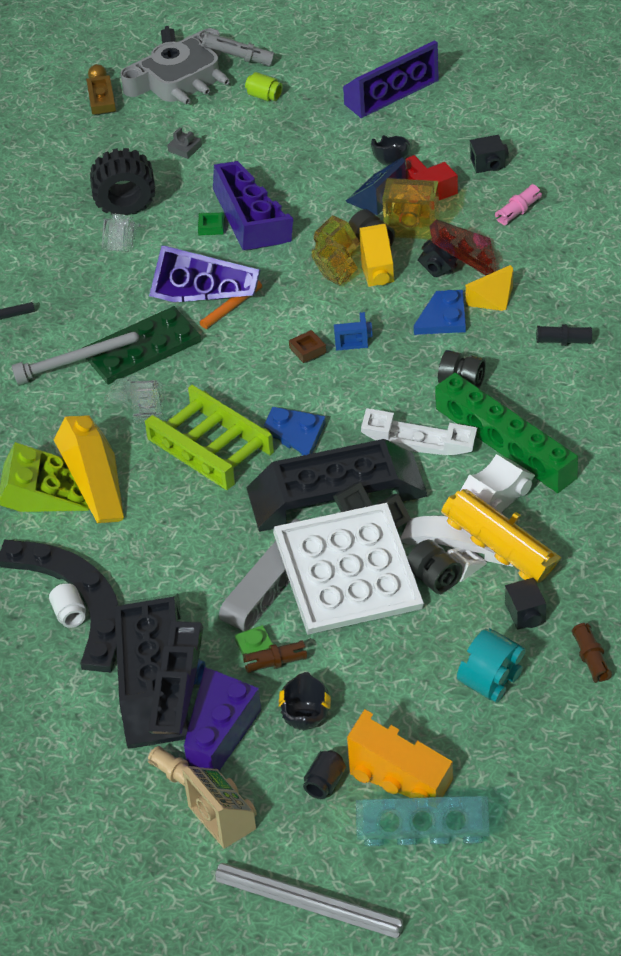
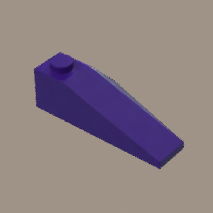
[149,245,261,302]

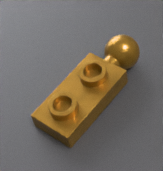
[86,64,116,115]

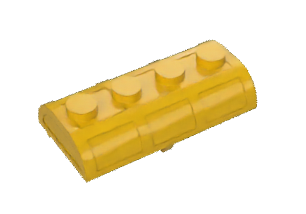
[441,489,561,583]

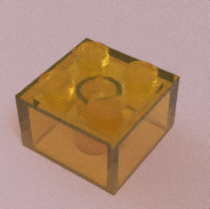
[382,178,439,239]

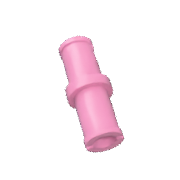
[495,184,542,225]

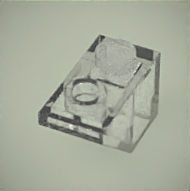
[101,214,141,252]

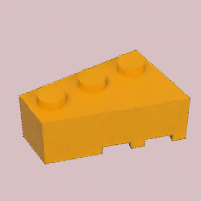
[347,709,453,808]

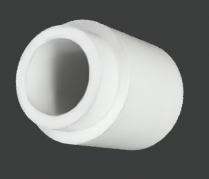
[49,584,86,628]

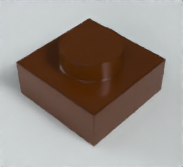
[289,330,326,363]

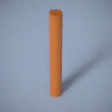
[200,280,262,329]

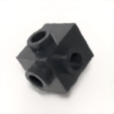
[418,231,463,277]

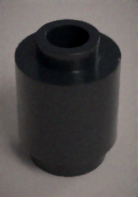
[303,750,346,799]

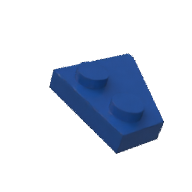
[414,290,466,335]
[264,407,326,456]

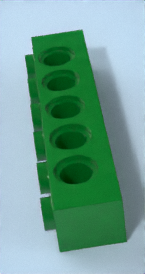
[435,373,578,494]

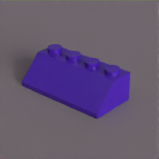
[343,40,439,118]

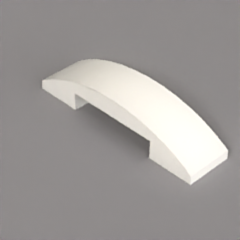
[361,408,477,455]
[400,516,513,567]

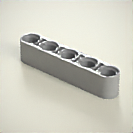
[219,519,301,631]

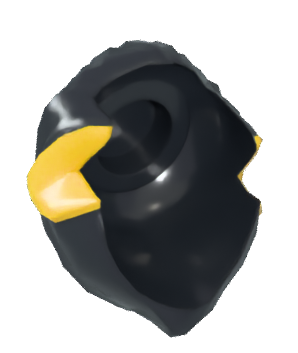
[278,672,331,731]

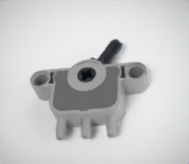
[121,26,229,104]

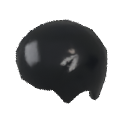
[371,135,411,165]

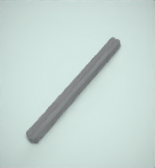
[215,863,403,938]

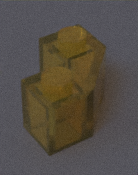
[311,215,360,286]

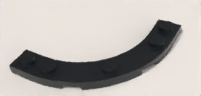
[0,539,118,673]

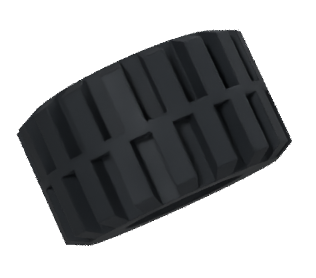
[90,148,156,216]

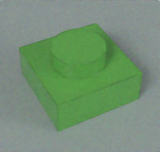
[235,625,273,663]

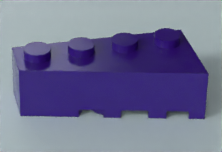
[213,161,293,250]

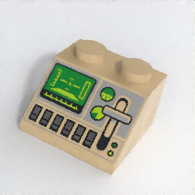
[182,766,257,849]

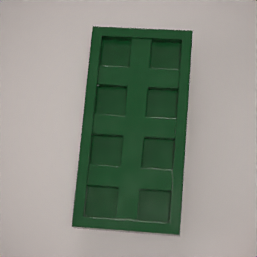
[82,306,201,385]

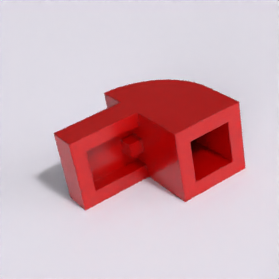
[406,155,458,201]

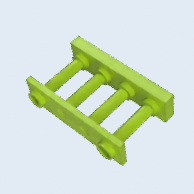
[145,385,274,490]

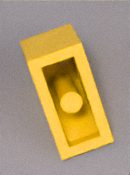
[359,224,394,287]

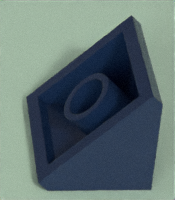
[345,157,406,215]

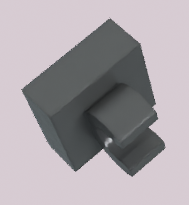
[167,127,202,159]

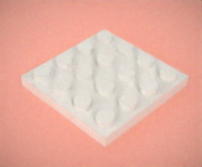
[273,503,424,635]

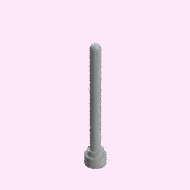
[12,332,139,386]

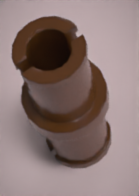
[572,623,612,683]
[243,640,307,673]

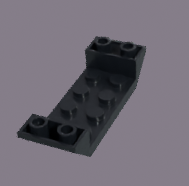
[246,439,427,532]
[115,593,189,749]

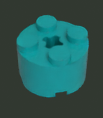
[457,628,526,703]

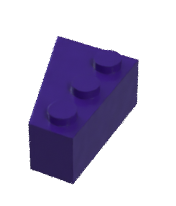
[184,667,261,771]

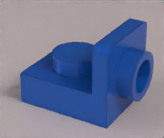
[334,312,373,351]

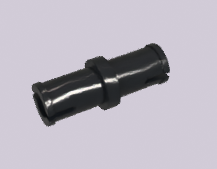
[536,324,592,346]

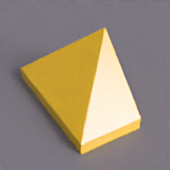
[465,265,513,311]

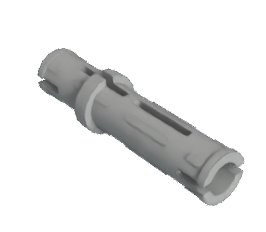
[201,31,274,67]

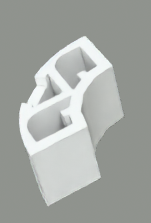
[460,454,535,513]

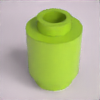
[245,72,283,102]

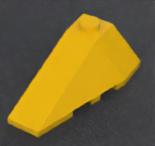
[54,415,124,523]

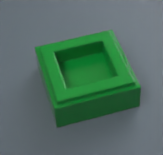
[198,212,225,236]

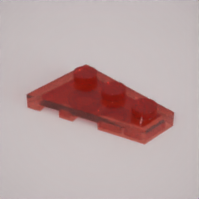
[429,219,497,276]

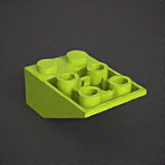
[0,442,89,512]

